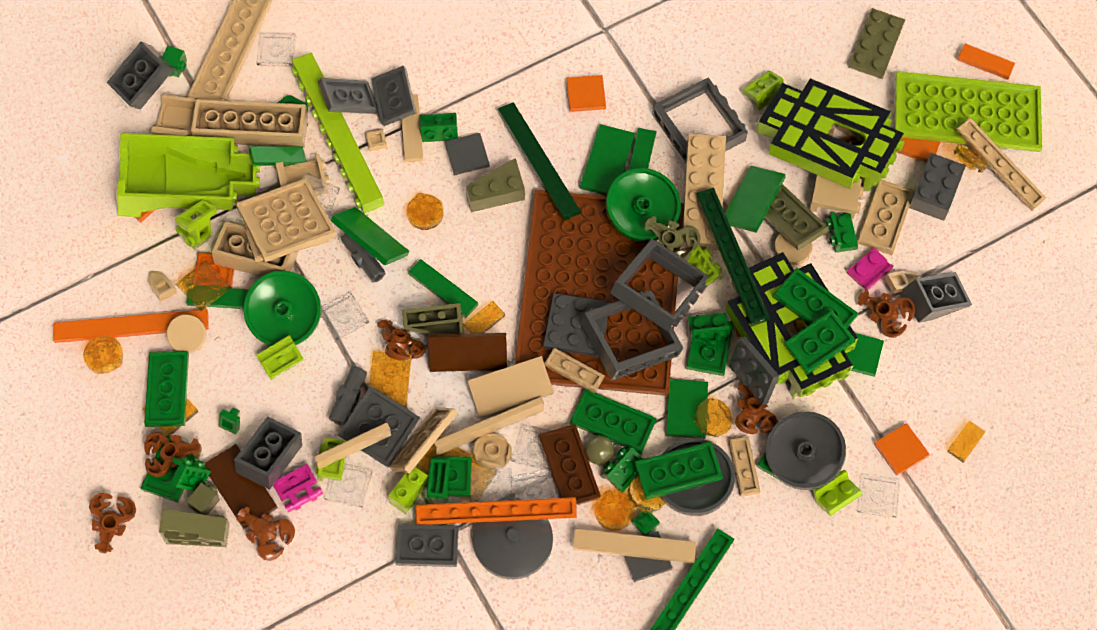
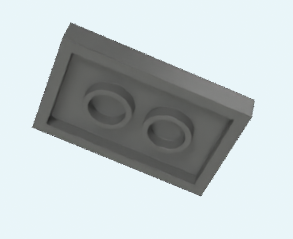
[371,65,417,126]
[318,78,378,114]
[729,337,779,405]
[396,524,459,567]

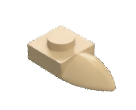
[884,270,921,294]
[149,271,177,302]

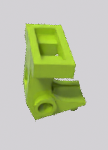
[175,200,217,250]

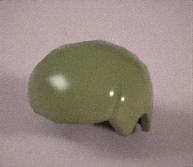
[584,435,615,466]

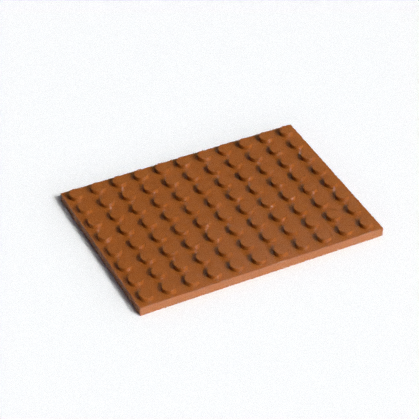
[515,190,684,396]

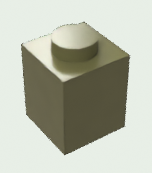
[186,483,220,515]

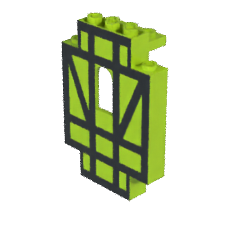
[757,78,905,192]
[725,252,858,398]

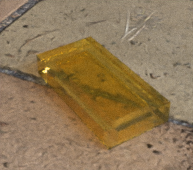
[464,301,505,333]
[947,420,986,463]

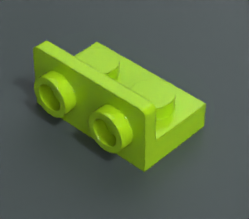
[742,70,785,110]
[685,245,724,287]
[315,437,346,481]
[813,469,862,516]

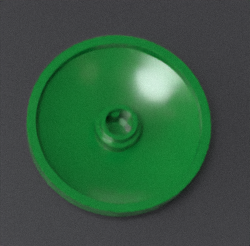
[605,168,681,242]
[244,271,322,346]

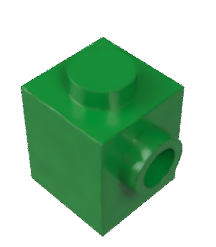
[163,46,187,78]

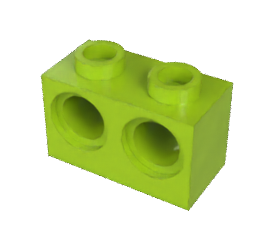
[388,467,428,514]

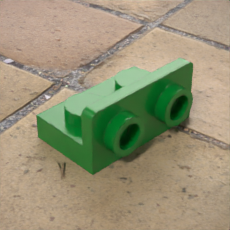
[420,113,458,142]
[826,211,858,253]
[687,313,730,342]
[600,447,643,493]
[170,456,211,491]

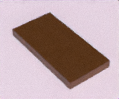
[428,333,507,372]
[538,424,601,505]
[205,444,278,530]

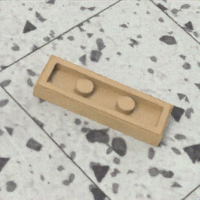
[544,348,605,393]
[729,436,761,497]

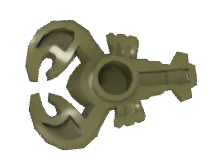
[644,216,700,261]

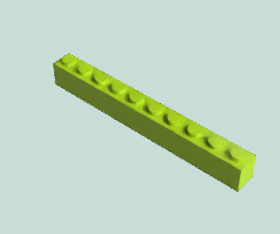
[291,52,384,214]

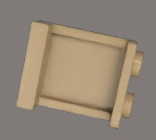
[151,94,196,136]
[275,154,331,196]
[810,175,864,219]

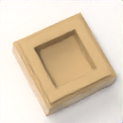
[366,129,387,151]

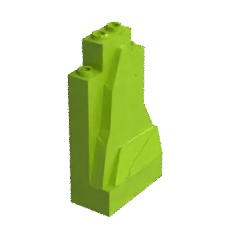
[117,133,260,217]

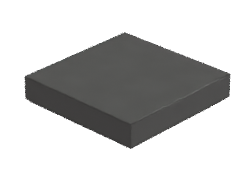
[445,133,490,175]
[624,531,673,582]

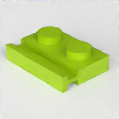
[256,335,304,380]

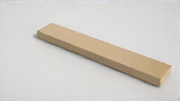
[955,117,1047,211]
[434,397,544,456]
[573,528,696,564]

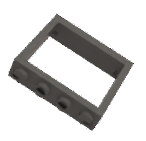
[652,77,748,163]
[610,239,709,332]
[580,290,684,380]

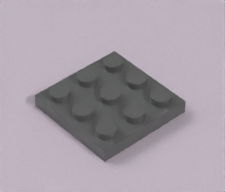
[544,293,611,357]
[338,386,420,468]

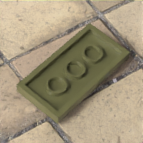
[848,8,906,79]
[765,184,828,250]

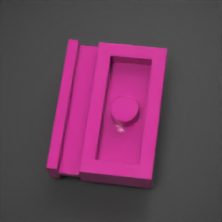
[847,248,894,291]

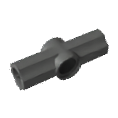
[341,233,386,283]
[328,366,367,425]

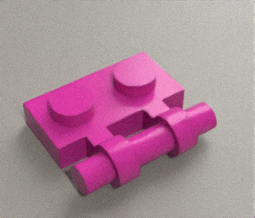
[273,464,324,513]

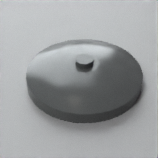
[766,412,846,490]
[660,438,735,516]
[473,500,553,580]

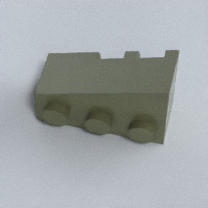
[466,158,525,212]
[402,303,465,336]
[159,509,230,547]

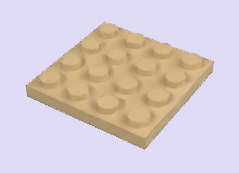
[236,178,336,262]

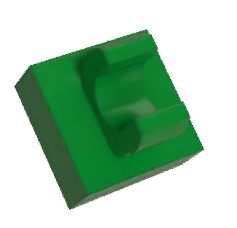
[219,407,240,435]
[631,508,660,536]

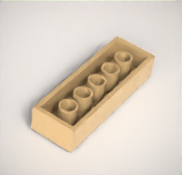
[191,99,308,148]
[681,134,726,250]

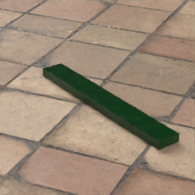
[497,102,580,221]
[696,187,770,327]

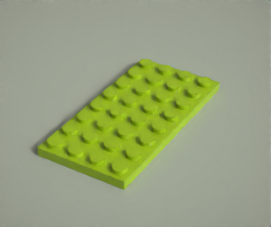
[895,71,1042,152]

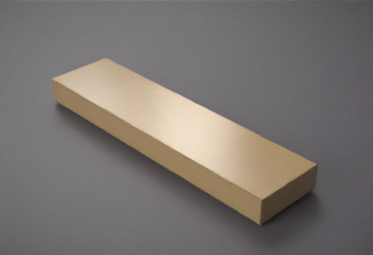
[402,94,423,162]
[314,423,391,469]

